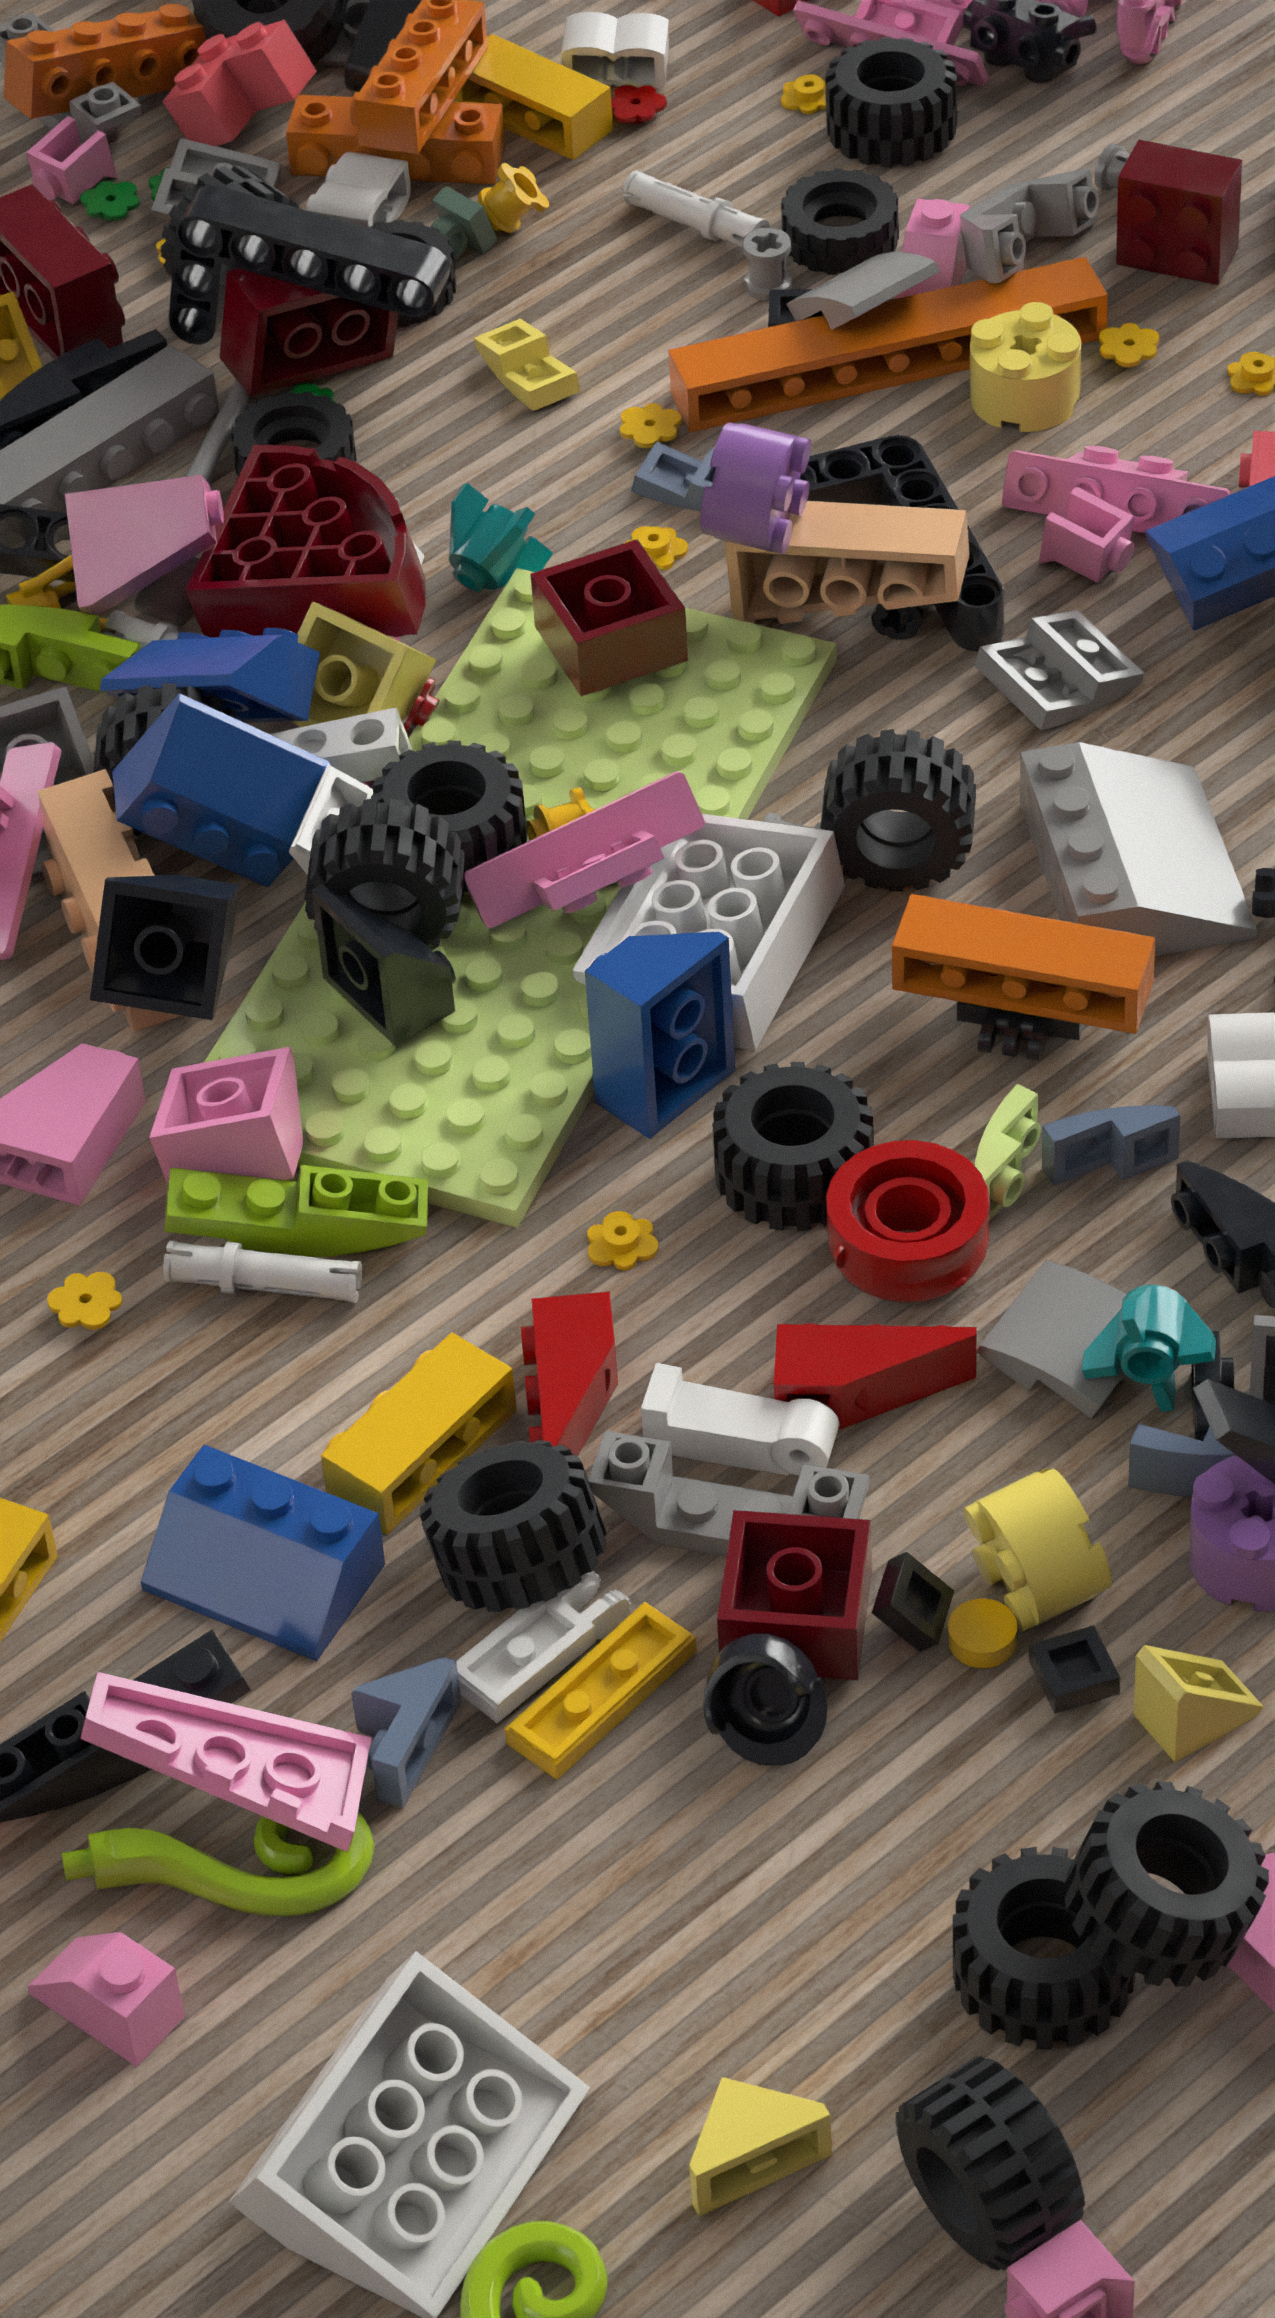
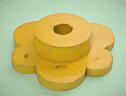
[781,74,826,115]
[1099,323,1160,367]
[1227,352,1275,396]
[620,403,682,448]
[624,526,688,570]
[587,1211,659,1271]
[47,1272,123,1330]

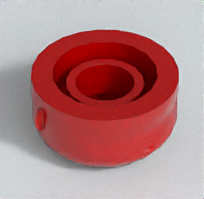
[826,1140,990,1303]

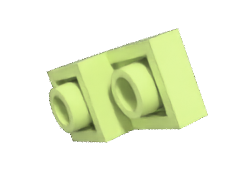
[975,1084,1041,1220]

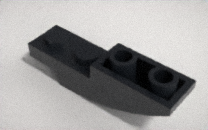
[0,329,167,450]
[1171,1160,1275,1308]
[0,1629,251,1822]

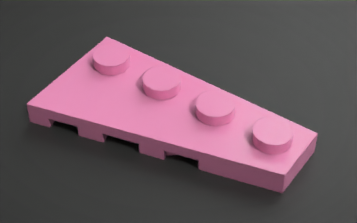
[81,1672,372,1852]

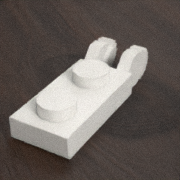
[456,1570,631,1723]

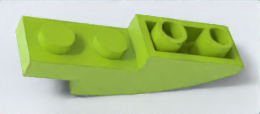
[0,604,141,694]
[164,1165,428,1257]

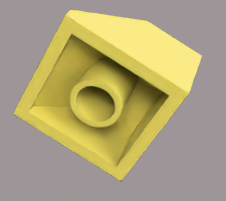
[289,601,437,727]

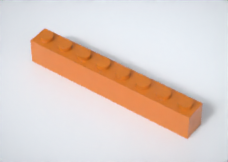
[668,256,1108,433]

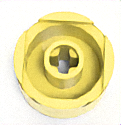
[970,302,1081,432]
[963,1467,1112,1632]

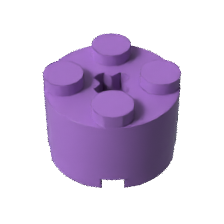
[701,422,811,554]
[1189,1455,1275,1611]

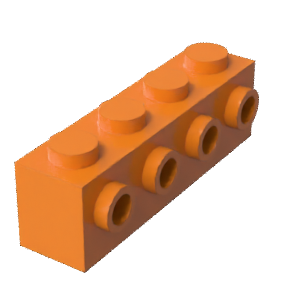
[350,0,488,154]
[4,4,207,119]
[286,95,506,184]
[891,894,1155,1034]

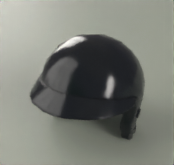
[703,1634,828,1766]

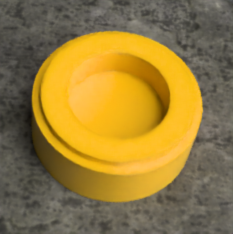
[948,1598,1017,1668]

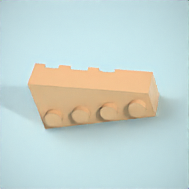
[724,501,969,624]
[37,769,182,1032]

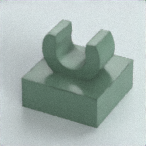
[430,186,498,260]

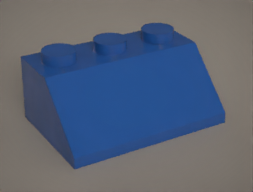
[1145,476,1275,631]
[100,628,320,723]
[112,693,330,887]
[585,932,736,1139]
[141,1444,385,1661]

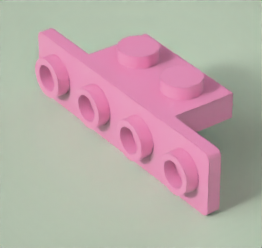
[793,0,989,86]
[1001,446,1231,533]
[0,742,61,960]
[463,771,705,928]

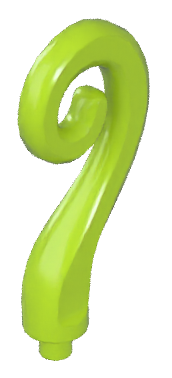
[61,1812,375,1917]
[460,2221,608,2318]

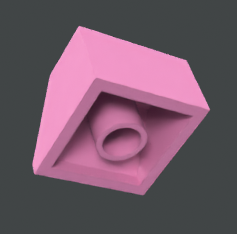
[149,1047,303,1184]

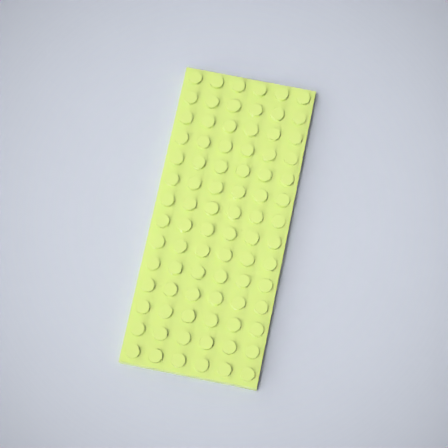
[204,568,837,1228]

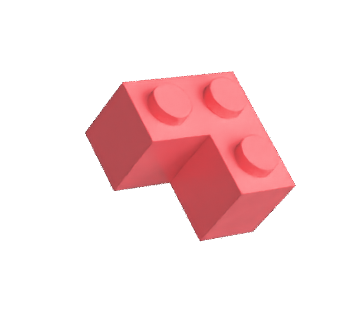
[162,20,316,146]

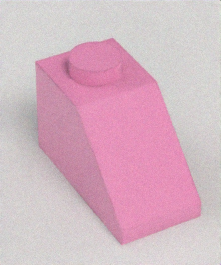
[895,199,970,299]
[28,1932,185,2067]

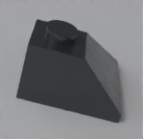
[90,875,239,1020]
[311,884,456,1046]

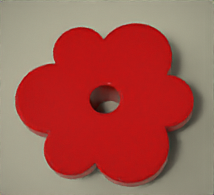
[611,85,667,124]
[404,677,440,738]

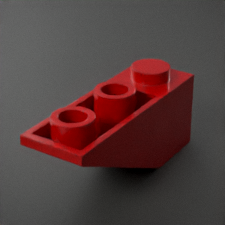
[521,1291,618,1455]
[774,1323,977,1429]

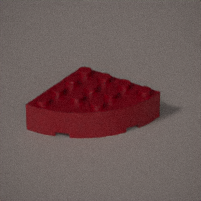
[185,445,426,638]

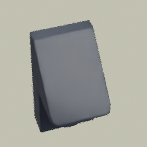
[351,1657,461,1809]

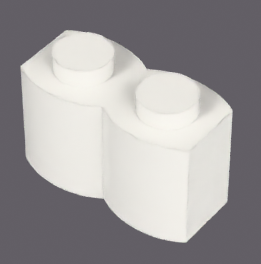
[562,12,669,89]
[306,152,411,228]
[1207,1013,1275,1139]

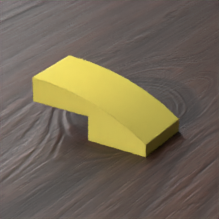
[474,319,580,411]

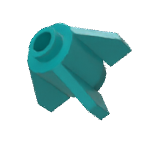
[448,483,553,592]
[1082,1284,1216,1412]

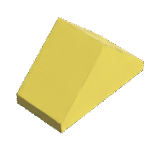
[1134,1645,1264,1763]
[689,2077,832,2217]

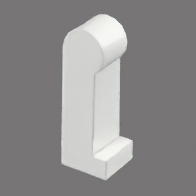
[270,707,412,783]
[641,1363,840,1476]

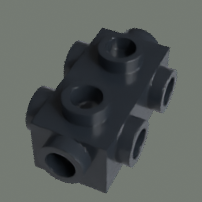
[963,0,1096,83]

